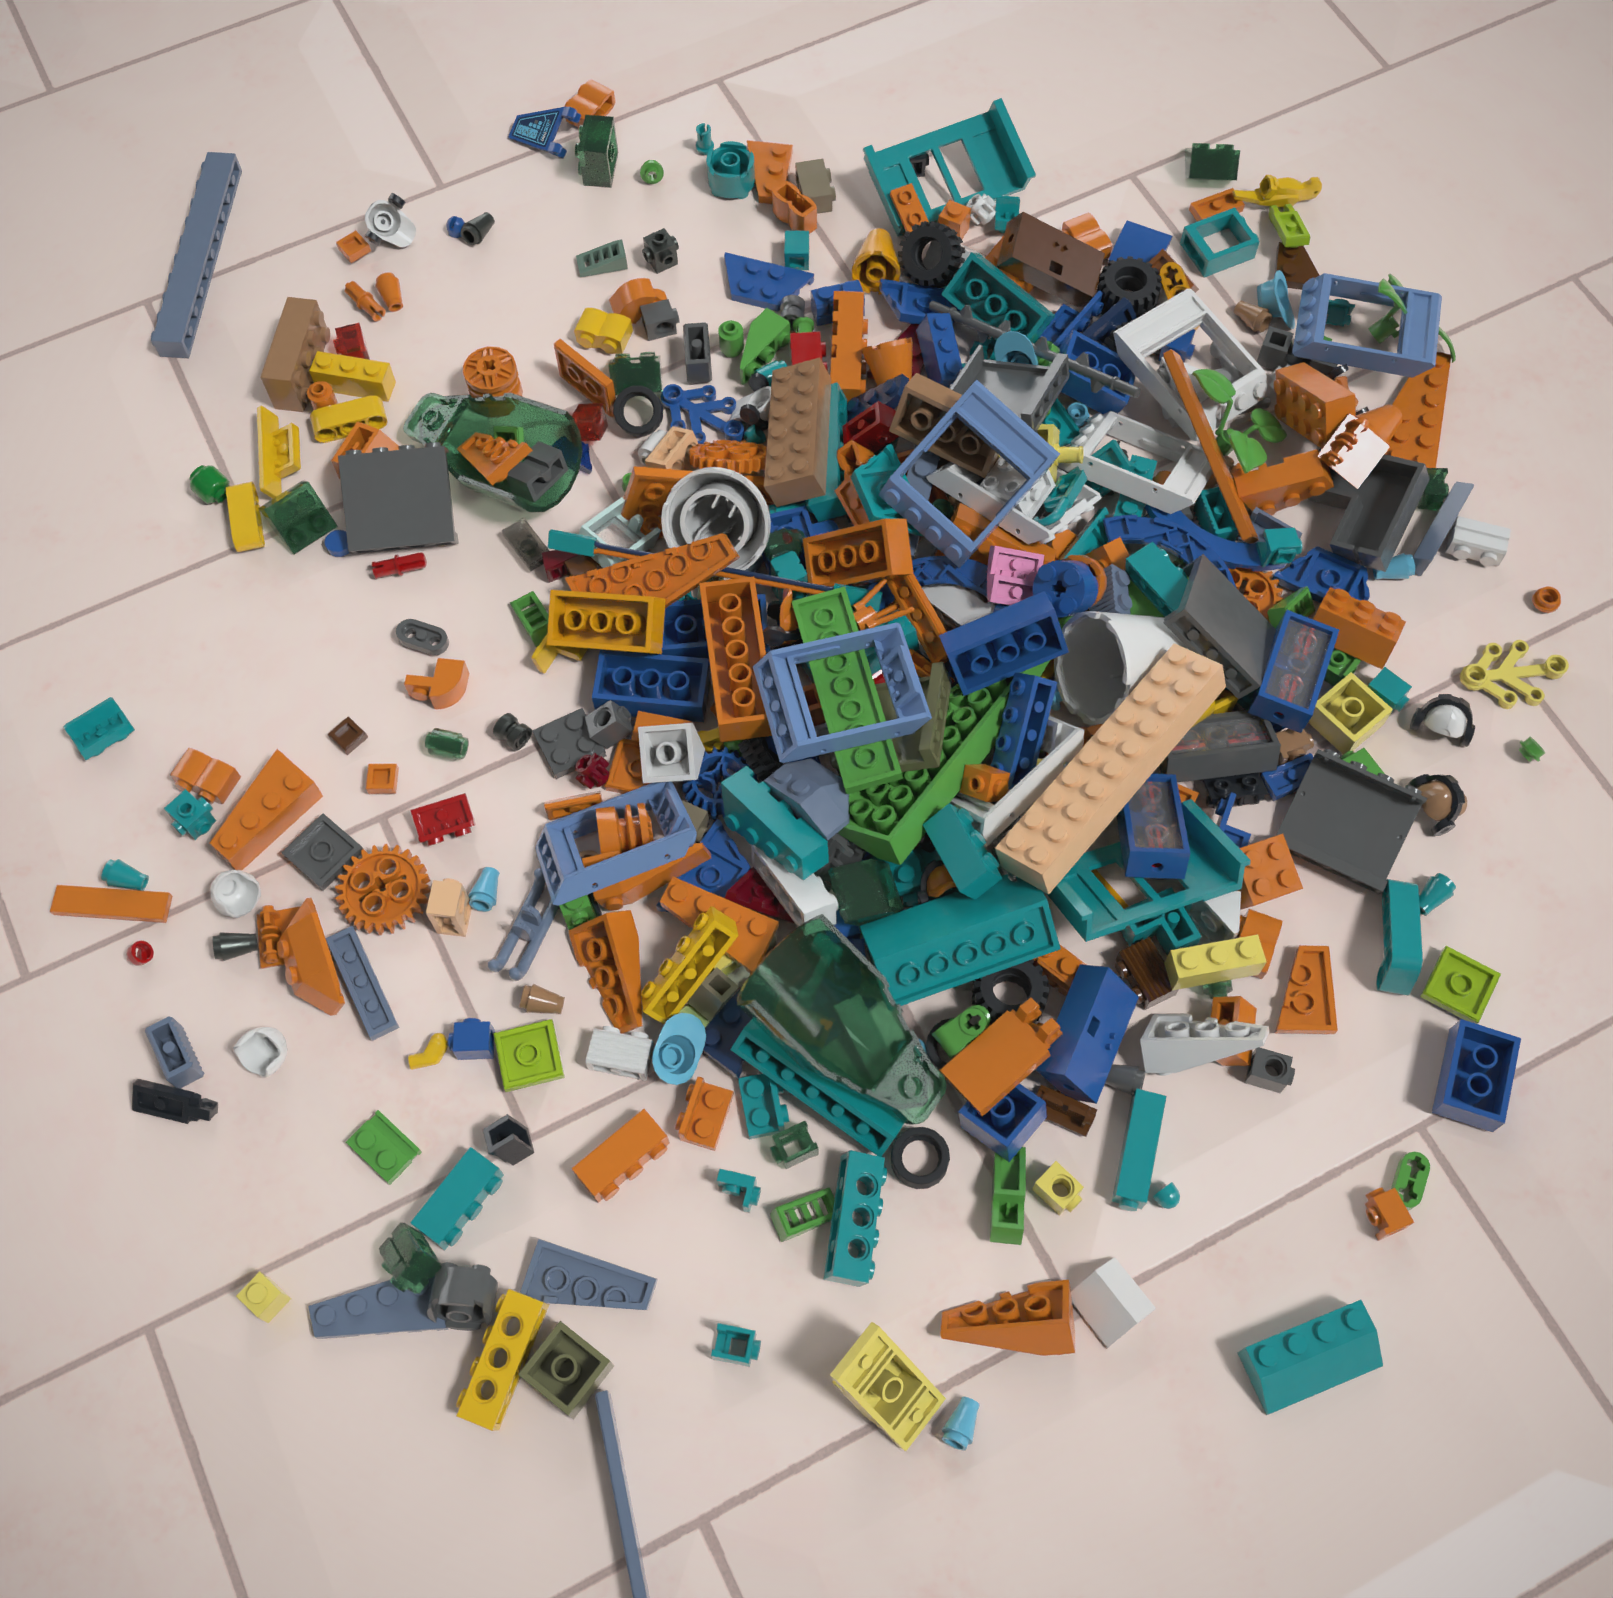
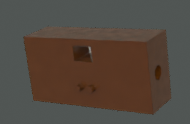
[996,212,1105,307]

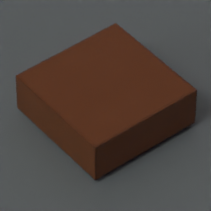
[327,716,368,755]

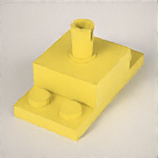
[830,1322,946,1451]

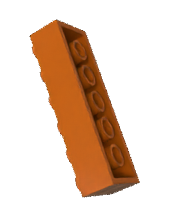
[699,576,772,742]

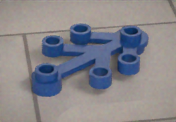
[660,384,744,444]

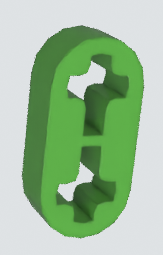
[1391,1151,1430,1210]

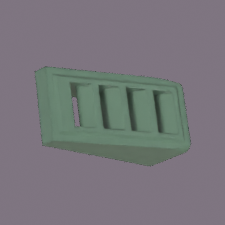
[576,239,628,277]

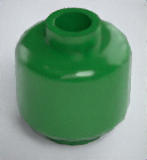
[189,465,230,504]

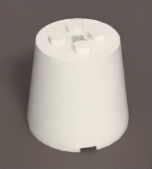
[1054,611,1189,725]

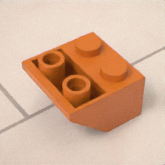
[331,421,399,479]

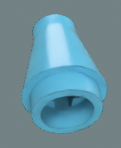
[1372,553,1415,580]
[468,867,500,912]
[942,1397,980,1451]

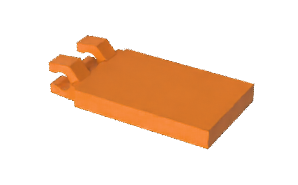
[940,998,1063,1116]

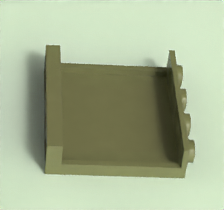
[830,662,952,777]

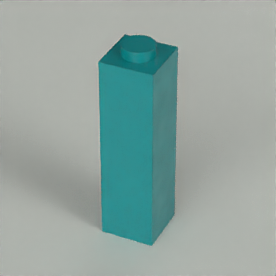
[1111,1088,1167,1211]

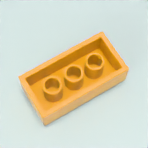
[547,590,666,654]

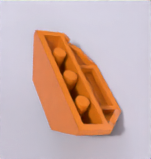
[277,898,345,1016]

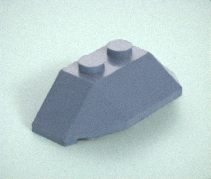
[764,758,849,841]

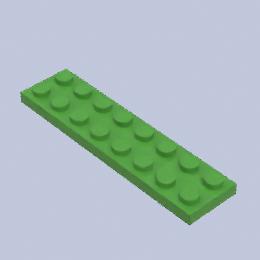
[792,586,903,794]

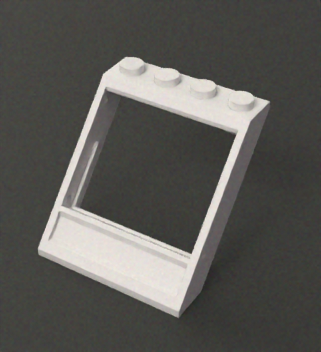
[1113,288,1270,441]
[1058,411,1213,514]
[927,457,1102,544]
[950,716,1084,847]

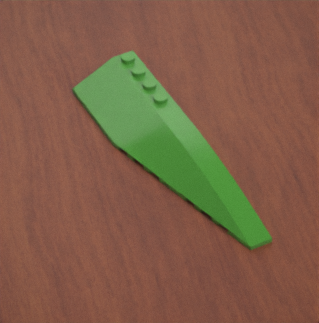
[838,616,1073,865]

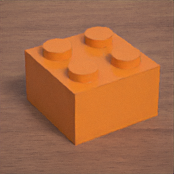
[1237,834,1303,910]

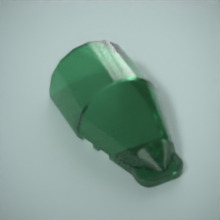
[403,393,583,512]
[737,914,946,1125]

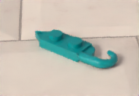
[1034,466,1087,527]

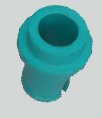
[696,123,714,155]

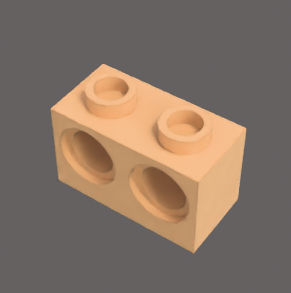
[645,426,698,471]
[426,878,472,937]

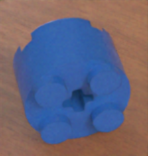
[1033,560,1098,617]

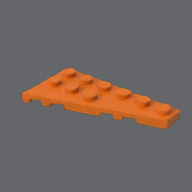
[565,533,740,608]

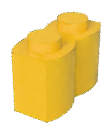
[574,308,633,354]

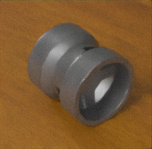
[780,295,805,331]

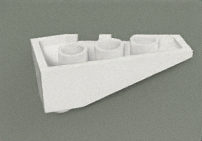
[1140,1013,1269,1076]

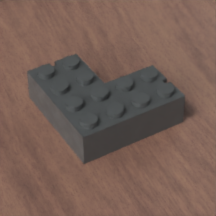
[1308,448,1430,572]

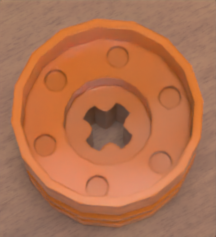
[463,346,523,416]
[596,803,654,854]

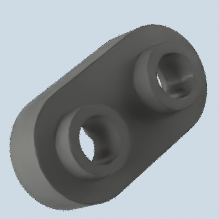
[396,619,449,655]

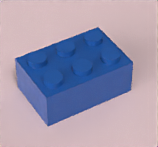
[1059,330,1136,414]
[1432,1019,1521,1132]

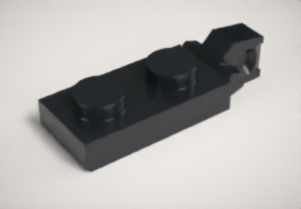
[132,1079,218,1124]

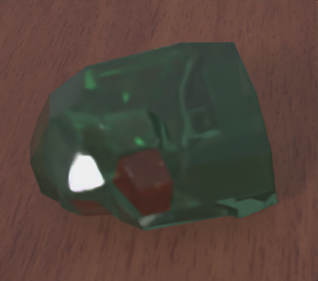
[764,528,806,561]

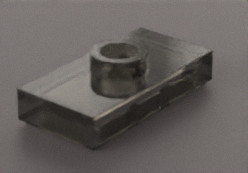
[502,518,549,571]

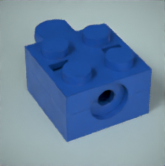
[762,506,839,575]

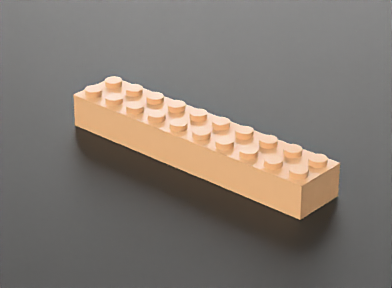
[995,643,1226,895]

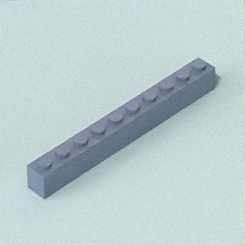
[151,152,242,359]

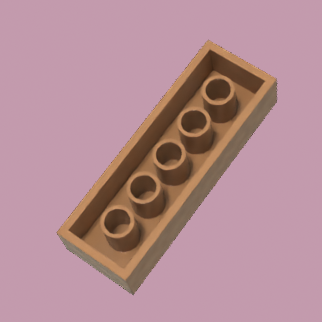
[764,358,831,507]

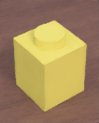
[236,1271,292,1323]

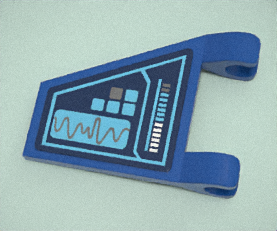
[508,107,581,159]

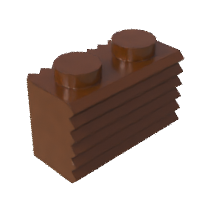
[1115,937,1179,1010]

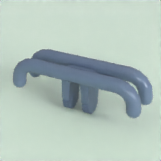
[488,868,560,981]

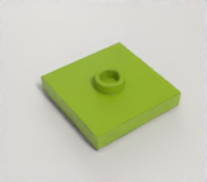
[1420,946,1501,1024]
[494,1019,565,1092]

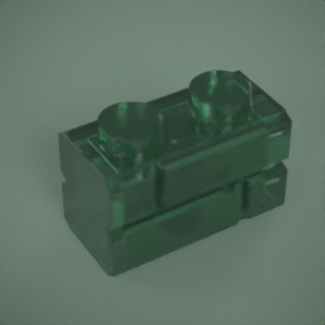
[379,1222,442,1294]

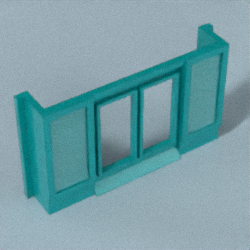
[863,98,1036,237]
[1046,799,1251,942]

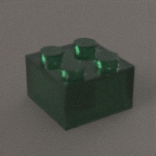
[575,115,619,188]

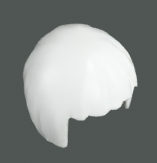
[210,869,261,918]
[233,1027,288,1078]

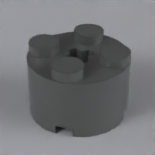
[427,1262,498,1331]

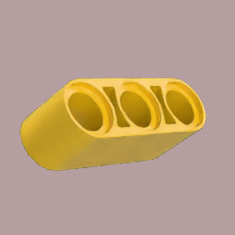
[310,396,387,443]
[226,482,265,552]

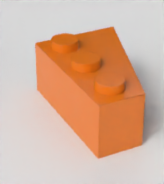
[1232,449,1334,515]

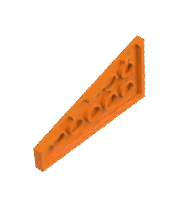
[1385,352,1451,482]
[621,466,774,520]

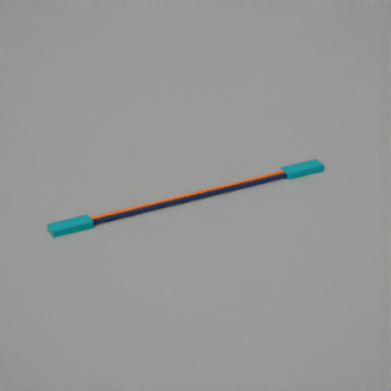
[547,529,882,612]

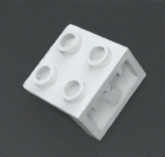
[979,456,1056,519]

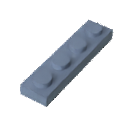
[325,926,400,1041]

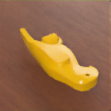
[1232,175,1322,207]

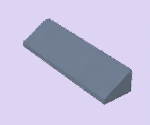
[1413,481,1474,576]

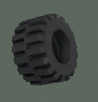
[898,221,965,287]
[1096,256,1162,318]
[972,959,1049,1024]

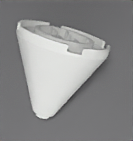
[661,467,771,578]

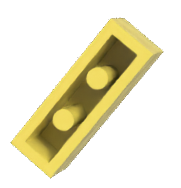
[1164,934,1267,991]

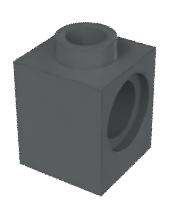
[640,299,680,341]
[585,700,633,749]
[1244,1047,1295,1093]

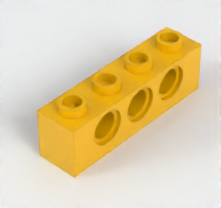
[456,1289,550,1431]

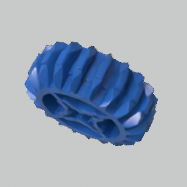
[682,746,758,821]

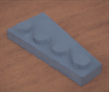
[520,1239,658,1310]
[308,1267,449,1339]

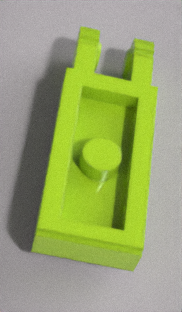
[1268,204,1310,248]

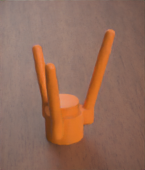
[853,578,915,631]

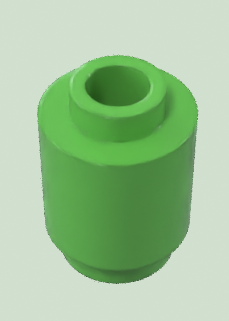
[718,320,744,358]

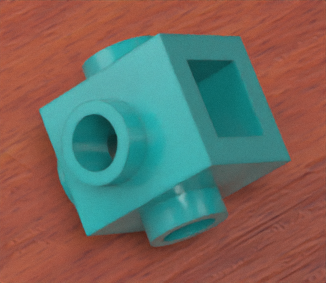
[164,789,216,840]

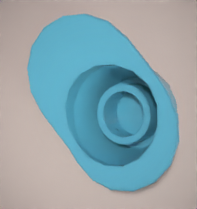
[1257,270,1295,329]
[994,331,1038,365]
[652,1013,706,1085]

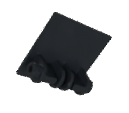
[1202,772,1268,809]

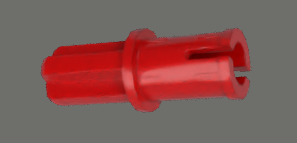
[372,552,427,579]

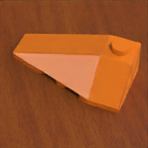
[582,843,711,911]
[568,910,642,1034]
[940,1280,1075,1356]

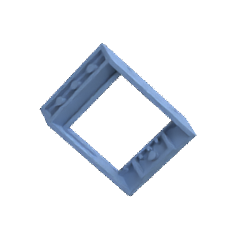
[1292,273,1442,378]
[879,380,1060,568]
[753,623,932,763]
[535,781,697,906]

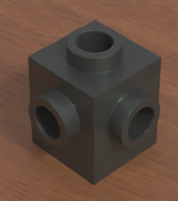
[642,228,679,274]

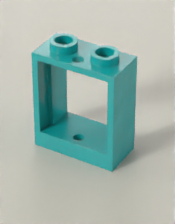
[1180,207,1260,278]

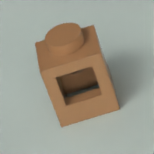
[1276,729,1314,767]

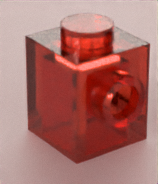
[333,323,370,360]
[570,403,608,442]

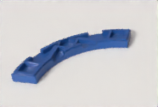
[1145,504,1286,571]
[1103,515,1236,587]
[866,556,988,611]

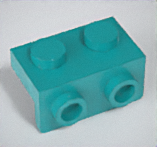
[63,697,135,760]

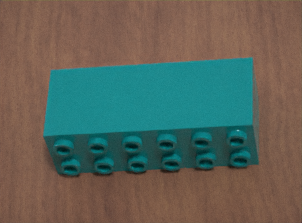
[859,873,1061,1010]

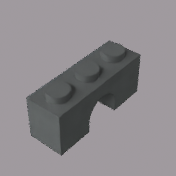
[1257,326,1338,376]

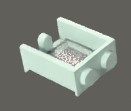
[579,497,661,568]

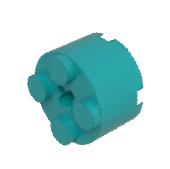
[706,141,755,199]

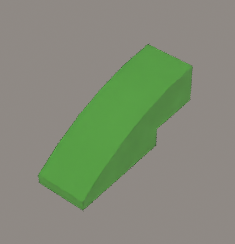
[990,1147,1026,1245]

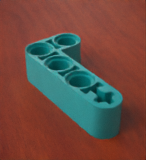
[1376,879,1423,996]

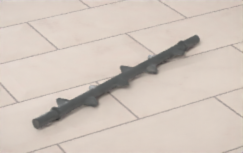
[929,301,1141,398]

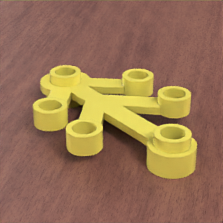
[1460,640,1569,709]

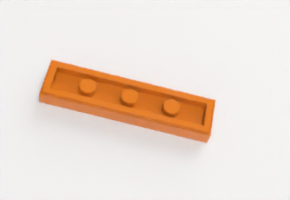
[50,885,173,923]

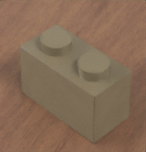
[795,158,836,214]

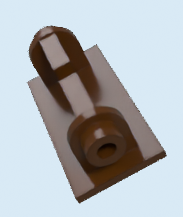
[1037,1085,1098,1137]

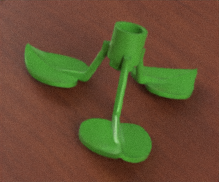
[1368,273,1456,363]
[1191,369,1287,474]

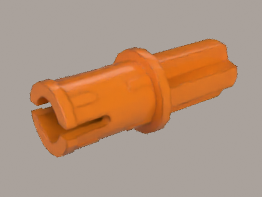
[345,281,386,321]

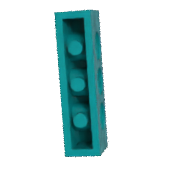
[823,1150,887,1287]

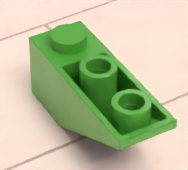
[740,308,790,386]

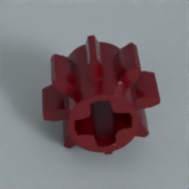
[575,753,610,789]

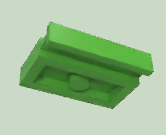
[346,1110,422,1185]

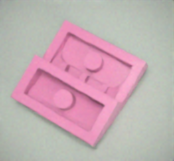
[987,546,1044,605]

